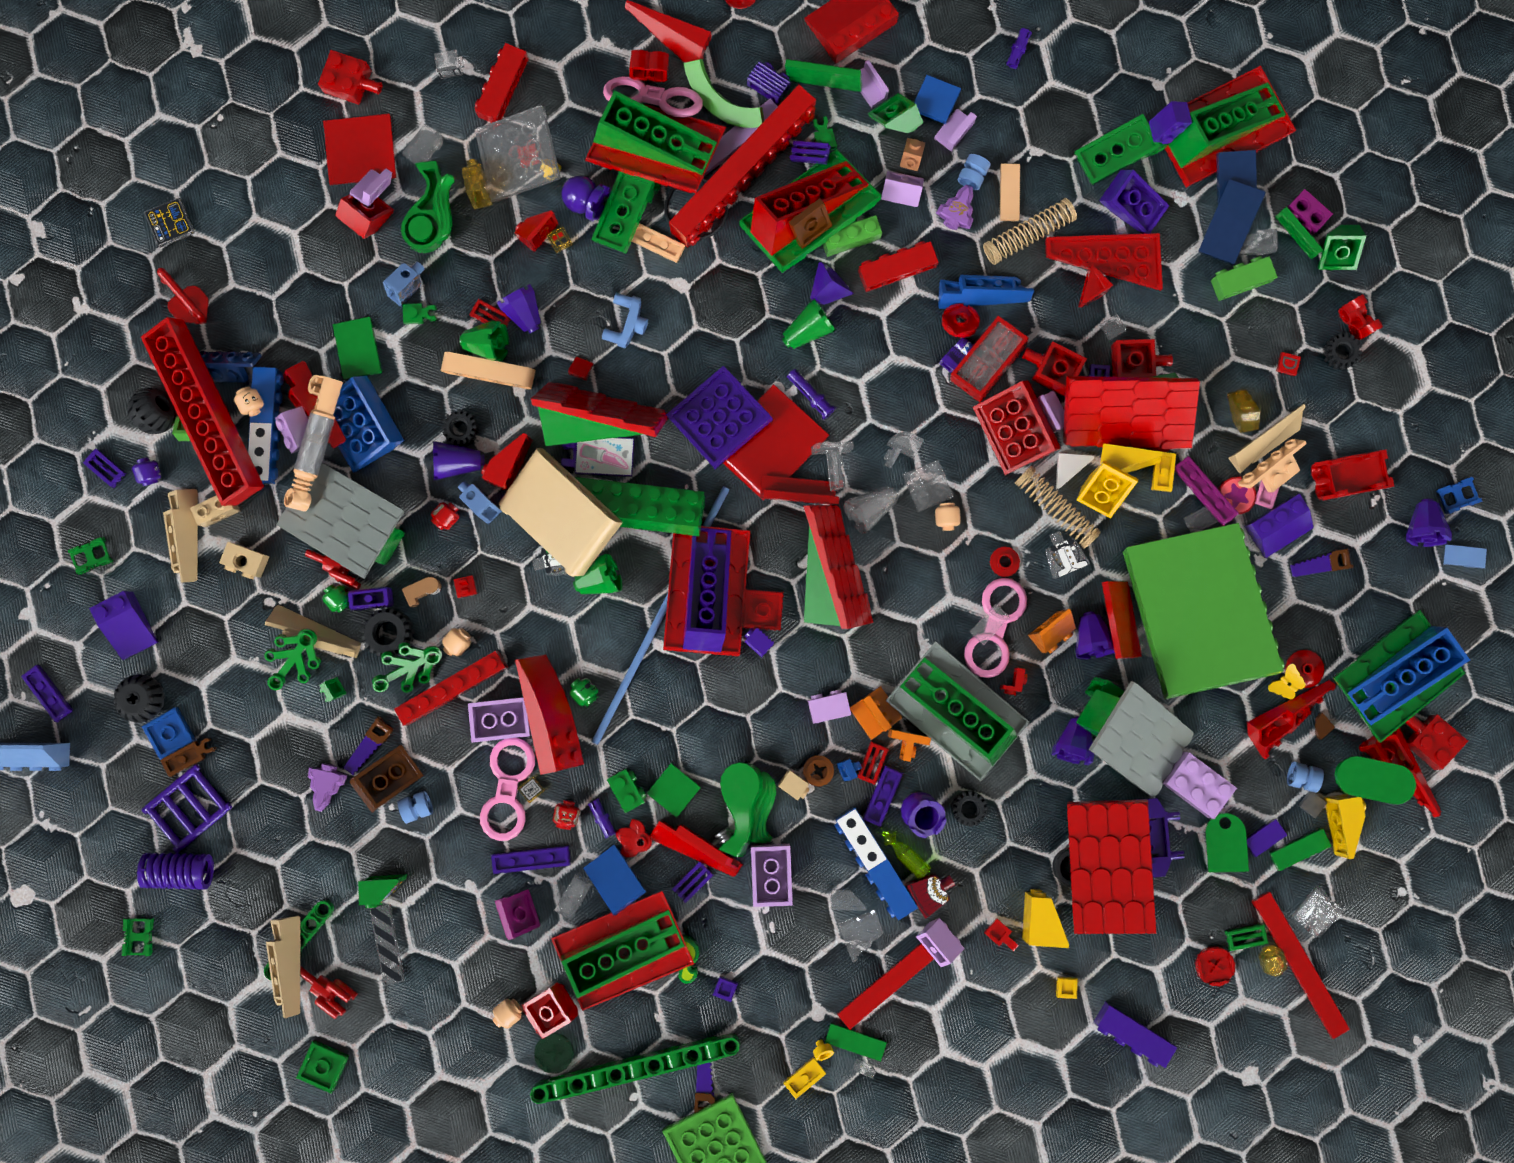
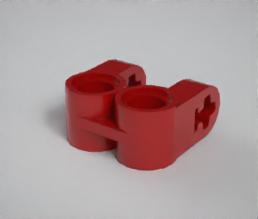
[1339,294,1384,340]

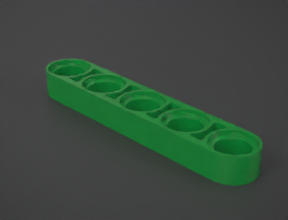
[264,900,334,980]

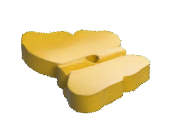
[1268,663,1305,699]

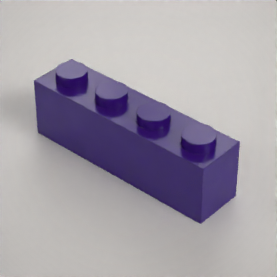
[1094,1002,1177,1068]

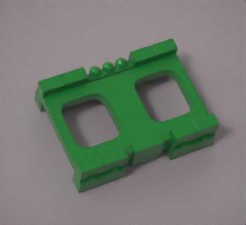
[68,537,114,575]
[122,918,154,956]

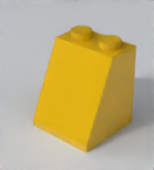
[1022,889,1069,948]

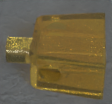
[462,159,492,209]

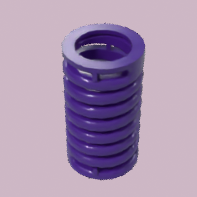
[137,853,214,890]

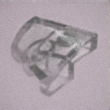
[838,910,883,962]

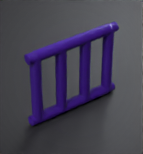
[141,764,232,853]

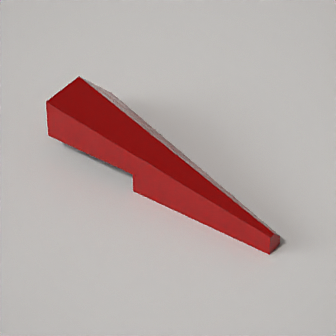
[625,0,711,63]
[1247,680,1335,759]
[1359,727,1442,817]

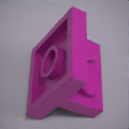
[495,889,541,940]

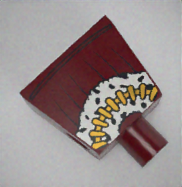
[905,873,955,919]

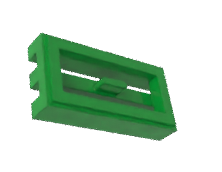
[1225,923,1269,951]

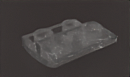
[903,460,953,512]

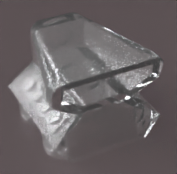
[1292,886,1346,938]

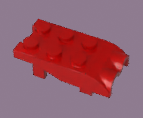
[1311,449,1394,501]

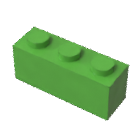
[823,216,882,257]
[1211,256,1277,301]

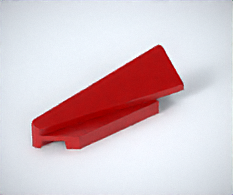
[284,361,346,448]
[650,819,743,877]

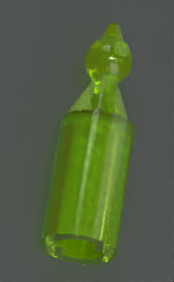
[882,831,931,880]

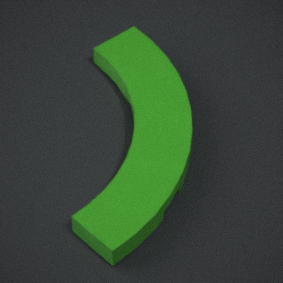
[683,59,765,128]

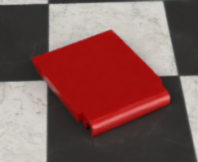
[723,384,829,501]

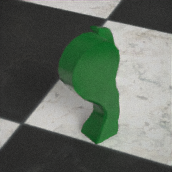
[401,161,455,253]
[719,763,776,857]

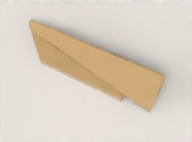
[163,489,198,583]
[266,916,300,1018]

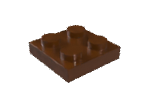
[789,198,832,249]

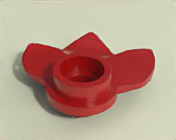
[616,819,652,857]

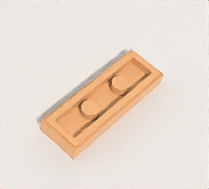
[1000,164,1020,221]
[631,223,685,263]

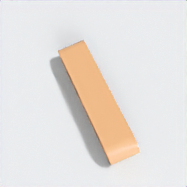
[441,352,536,389]

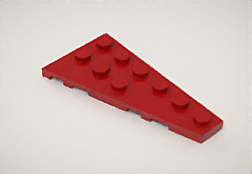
[1045,233,1163,291]

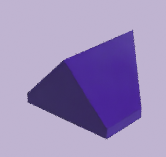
[810,262,854,305]

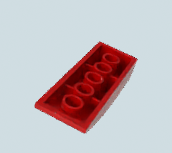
[515,655,584,775]

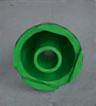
[782,299,836,349]

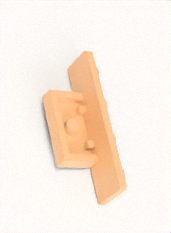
[1238,439,1307,493]

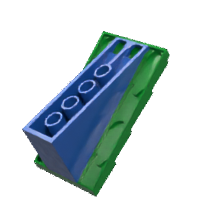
[1333,610,1470,743]

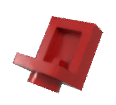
[1000,668,1027,695]

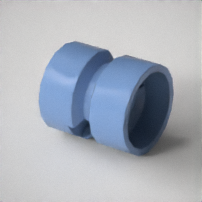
[957,154,991,190]
[1287,762,1324,793]
[398,791,433,824]

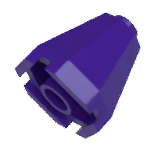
[497,284,541,333]
[1406,499,1452,547]
[1075,612,1115,660]
[1051,716,1094,765]

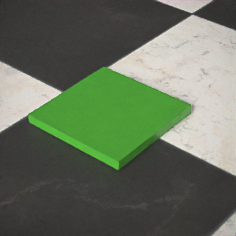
[662,1093,767,1163]

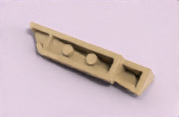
[1228,404,1305,473]
[265,605,361,658]

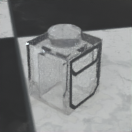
[434,50,465,79]

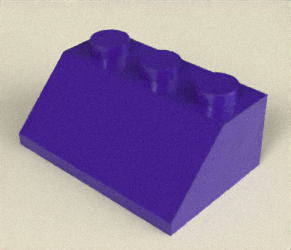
[1244,494,1314,558]

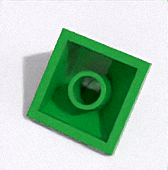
[868,93,923,133]
[1318,225,1366,270]

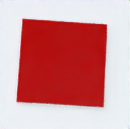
[323,114,397,185]

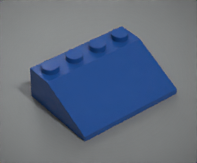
[334,376,404,472]

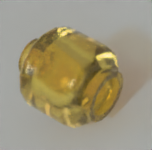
[1258,945,1288,977]

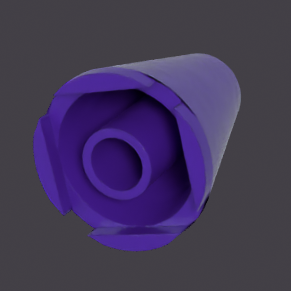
[433,441,484,480]

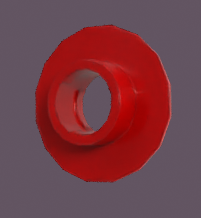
[990,547,1020,577]

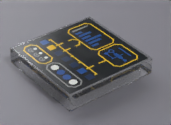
[144,198,195,248]

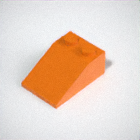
[1028,609,1076,654]

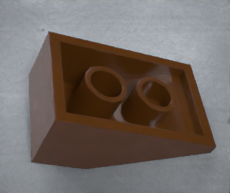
[349,745,424,813]

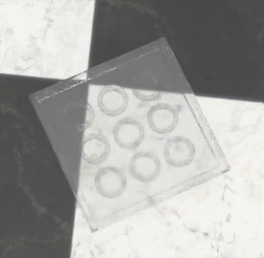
[475,105,561,202]

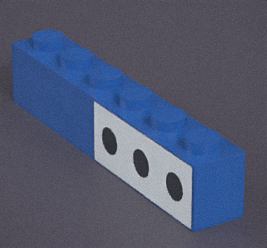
[248,367,284,484]
[834,807,918,921]

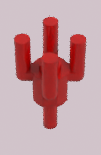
[305,549,361,590]
[300,966,358,1019]

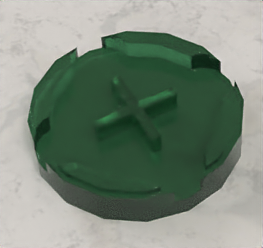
[534,1033,574,1073]

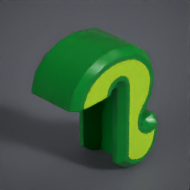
[678,934,700,984]

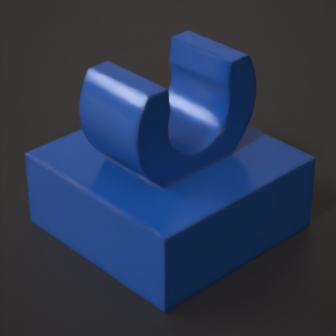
[837,759,862,781]

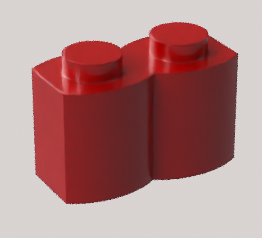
[629,49,669,82]

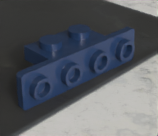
[199,351,262,382]

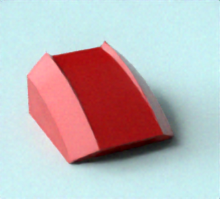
[521,982,578,1039]

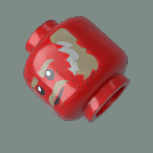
[431,502,459,530]
[552,800,580,830]

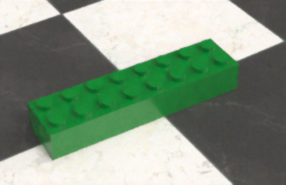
[574,477,705,536]

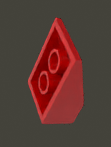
[481,433,533,491]

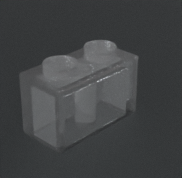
[554,874,593,920]

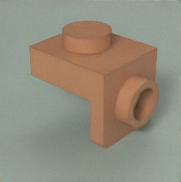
[900,138,925,171]

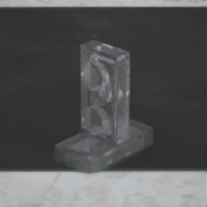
[811,441,854,491]

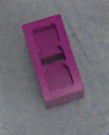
[1287,189,1333,236]

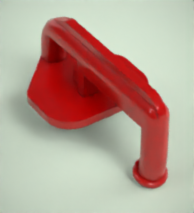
[157,268,209,324]

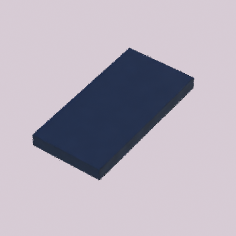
[1198,179,1266,265]

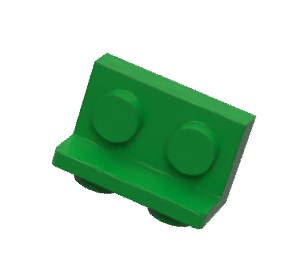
[607,768,647,813]

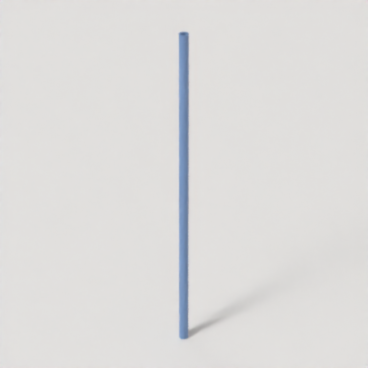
[591,486,729,745]

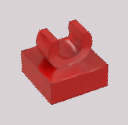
[453,575,477,598]

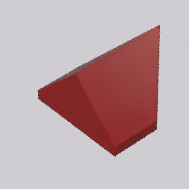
[1078,266,1113,308]

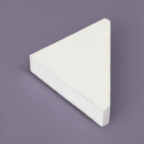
[1056,453,1094,489]

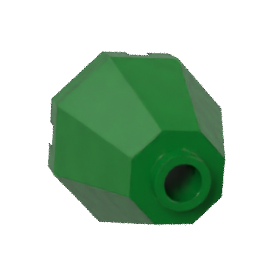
[459,321,509,362]
[573,554,622,594]

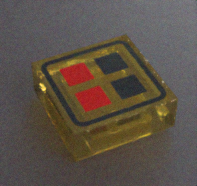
[547,227,573,254]

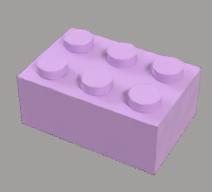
[468,698,532,743]
[1163,752,1237,819]
[751,843,793,907]

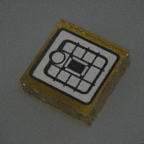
[517,776,545,803]

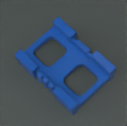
[1436,477,1482,514]

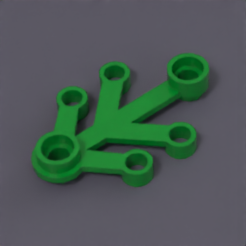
[264,629,321,690]
[372,642,442,693]

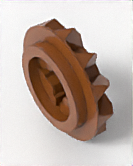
[803,755,834,787]

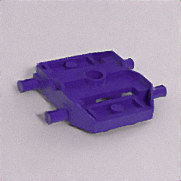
[1134,798,1184,878]

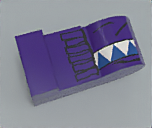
[939,338,974,373]

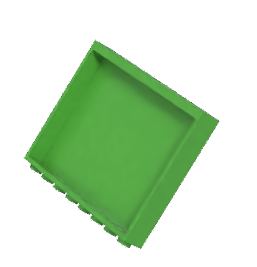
[1123,523,1284,699]

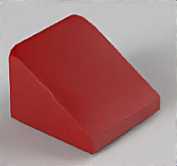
[568,357,594,381]

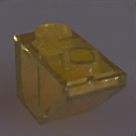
[1227,390,1261,433]

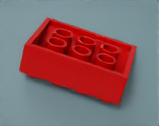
[804,0,899,64]
[973,380,1061,475]

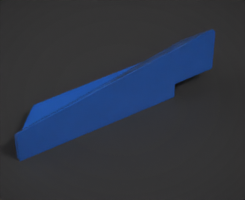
[938,275,1034,309]

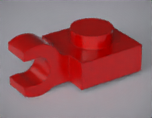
[984,918,1019,951]

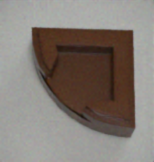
[1315,712,1335,740]

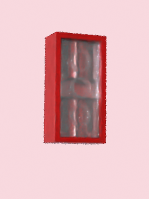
[950,316,1029,403]

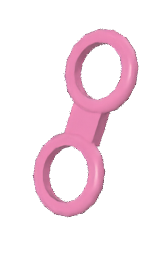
[603,76,703,118]
[964,578,1027,678]
[480,738,535,841]

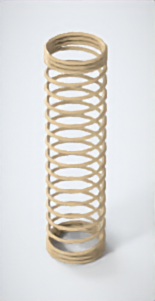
[983,198,1077,265]
[1015,466,1101,549]

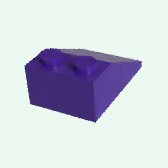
[1099,170,1169,234]
[89,591,158,660]

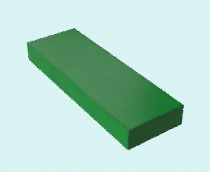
[1275,207,1323,259]
[1269,828,1332,871]
[825,1023,887,1062]

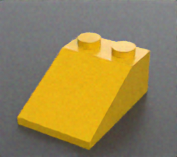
[1100,444,1163,473]
[1077,461,1139,518]
[1324,794,1366,859]

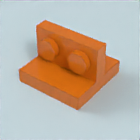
[850,686,902,740]
[888,729,931,762]

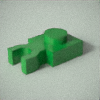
[813,116,837,151]
[403,303,437,325]

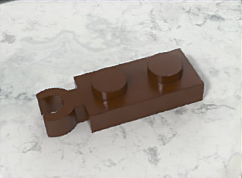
[160,738,216,777]

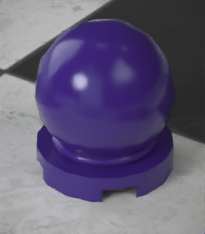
[561,175,610,222]
[901,791,946,838]

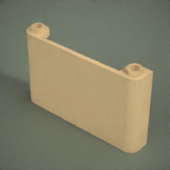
[499,448,623,577]

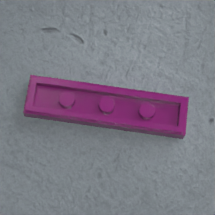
[1174,456,1239,526]

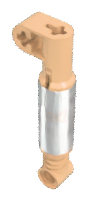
[284,375,343,512]

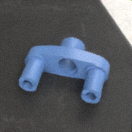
[602,293,648,348]

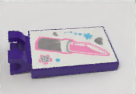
[561,438,634,477]

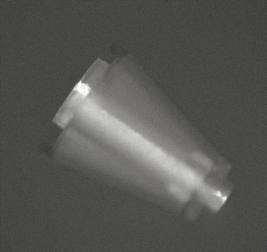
[844,486,898,534]

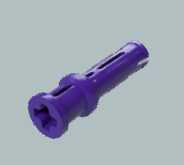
[787,369,836,420]

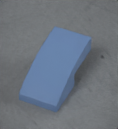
[1443,545,1487,568]

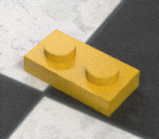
[1151,452,1176,492]
[783,1057,826,1099]

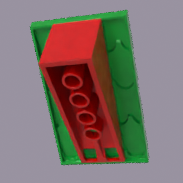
[739,149,881,273]

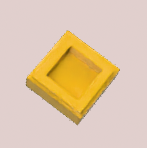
[1056,977,1078,999]

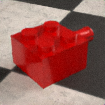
[318,50,382,105]
[1111,339,1173,377]
[1022,341,1087,396]
[1406,714,1468,770]

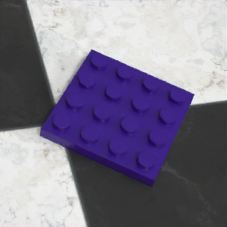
[666,366,773,469]

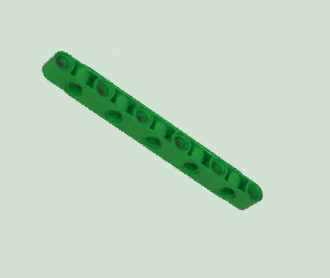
[530,1033,740,1104]

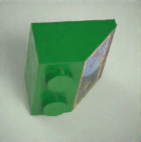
[358,874,407,908]

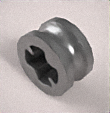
[715,827,734,844]

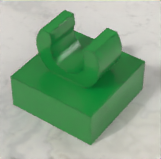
[319,677,347,702]

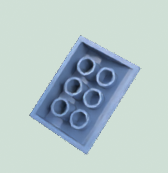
[0,743,70,771]

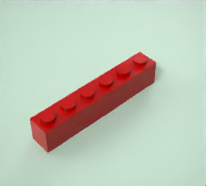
[394,651,509,726]

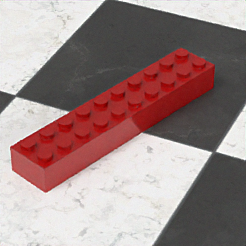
[669,85,816,248]
[141,317,264,506]

